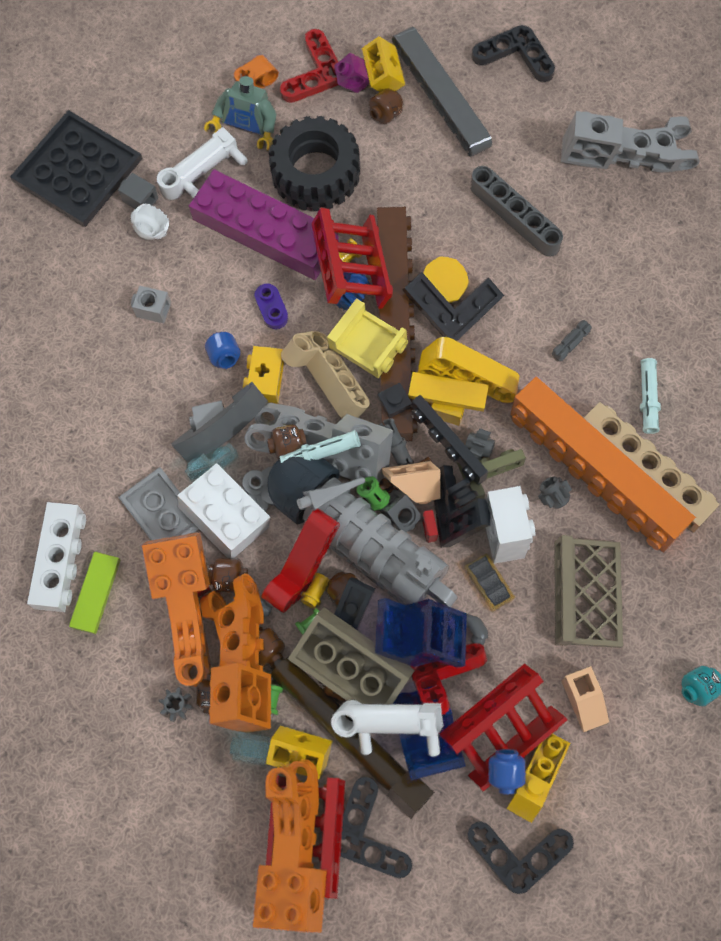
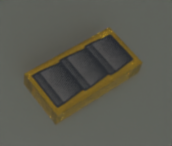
[464,553,515,612]

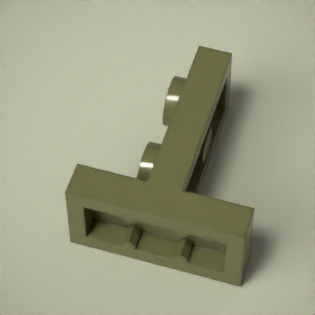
[456,449,526,501]

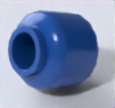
[205,332,240,369]
[489,749,525,794]

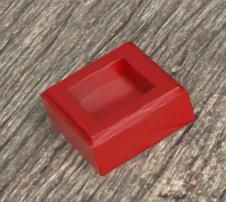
[422,510,438,543]

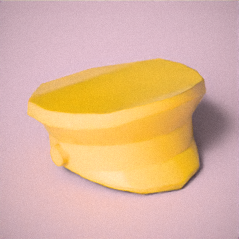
[423,256,469,303]

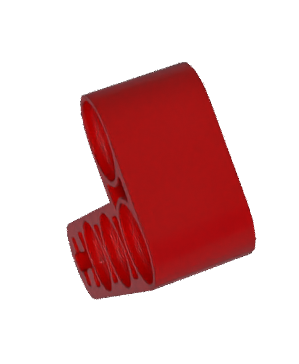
[261,508,340,613]

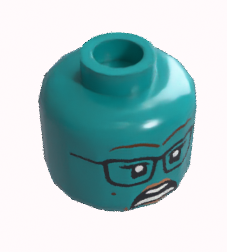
[681,665,721,707]

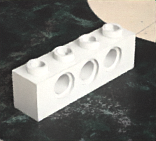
[27,502,86,612]

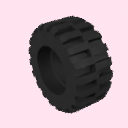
[269,116,360,211]

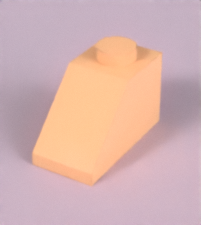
[382,461,440,504]

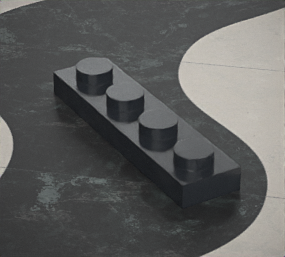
[411,395,488,486]

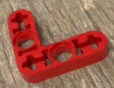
[280,29,339,103]
[410,643,487,715]

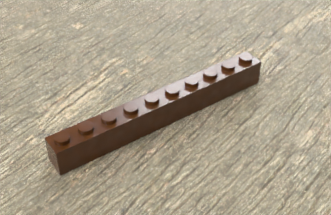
[377,207,418,442]

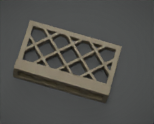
[554,535,623,648]

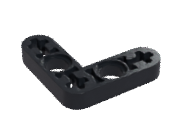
[472,25,555,82]
[340,777,412,878]
[467,822,574,894]

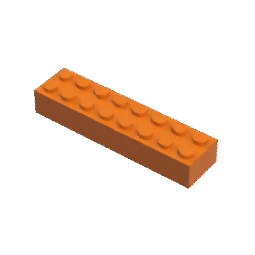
[510,376,696,553]

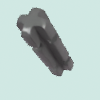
[552,320,592,361]

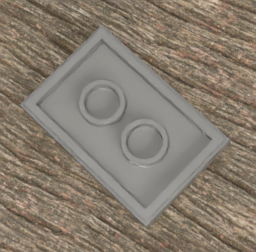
[119,467,200,540]

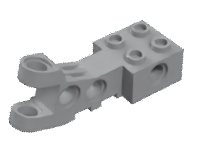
[561,111,700,173]
[244,403,393,482]

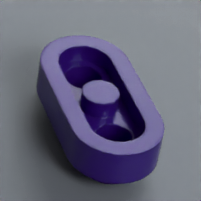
[255,284,288,329]

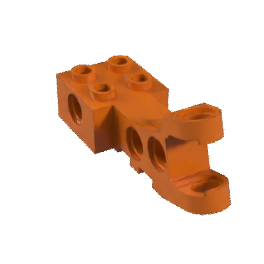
[142,532,211,687]
[200,573,271,733]
[253,759,327,933]

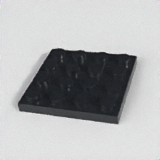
[10,110,143,227]

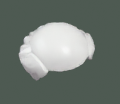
[131,204,169,240]

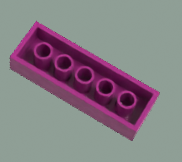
[189,169,339,281]

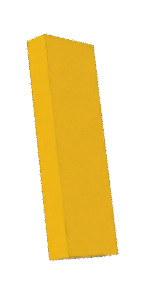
[408,372,489,412]

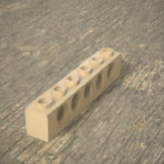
[584,402,720,533]

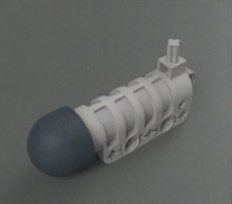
[267,453,458,613]

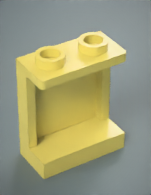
[327,299,408,378]

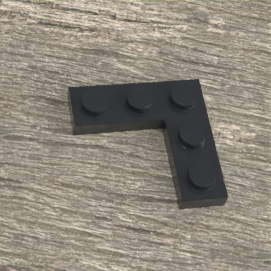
[402,272,504,341]
[434,465,491,548]
[334,577,404,662]

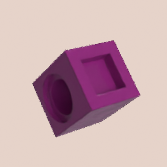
[334,53,370,93]

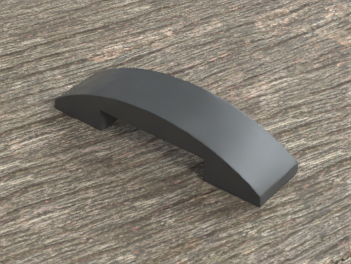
[171,382,267,462]

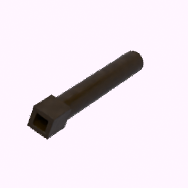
[271,657,434,819]

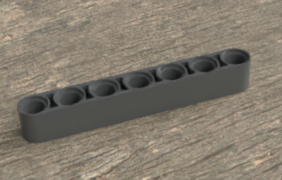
[391,26,492,157]

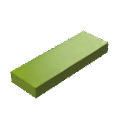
[69,552,121,635]

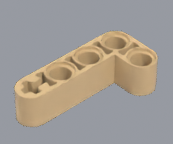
[281,331,370,419]

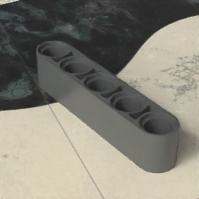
[471,166,563,257]

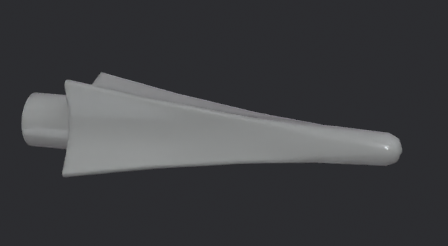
[297,477,365,510]

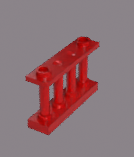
[311,208,393,309]
[439,663,567,792]
[266,775,345,899]

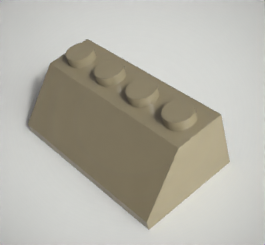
[288,608,415,704]

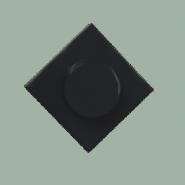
[377,383,412,419]

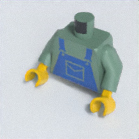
[204,76,277,151]

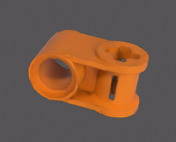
[234,55,279,89]

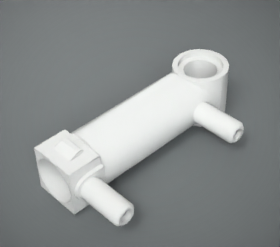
[157,127,247,200]
[331,700,443,756]

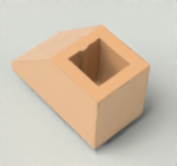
[561,666,609,733]

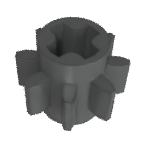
[465,428,495,461]
[538,476,572,509]
[158,687,194,722]

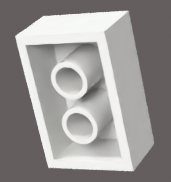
[177,463,270,558]
[486,486,535,564]

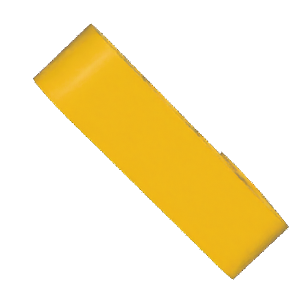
[417,337,519,403]

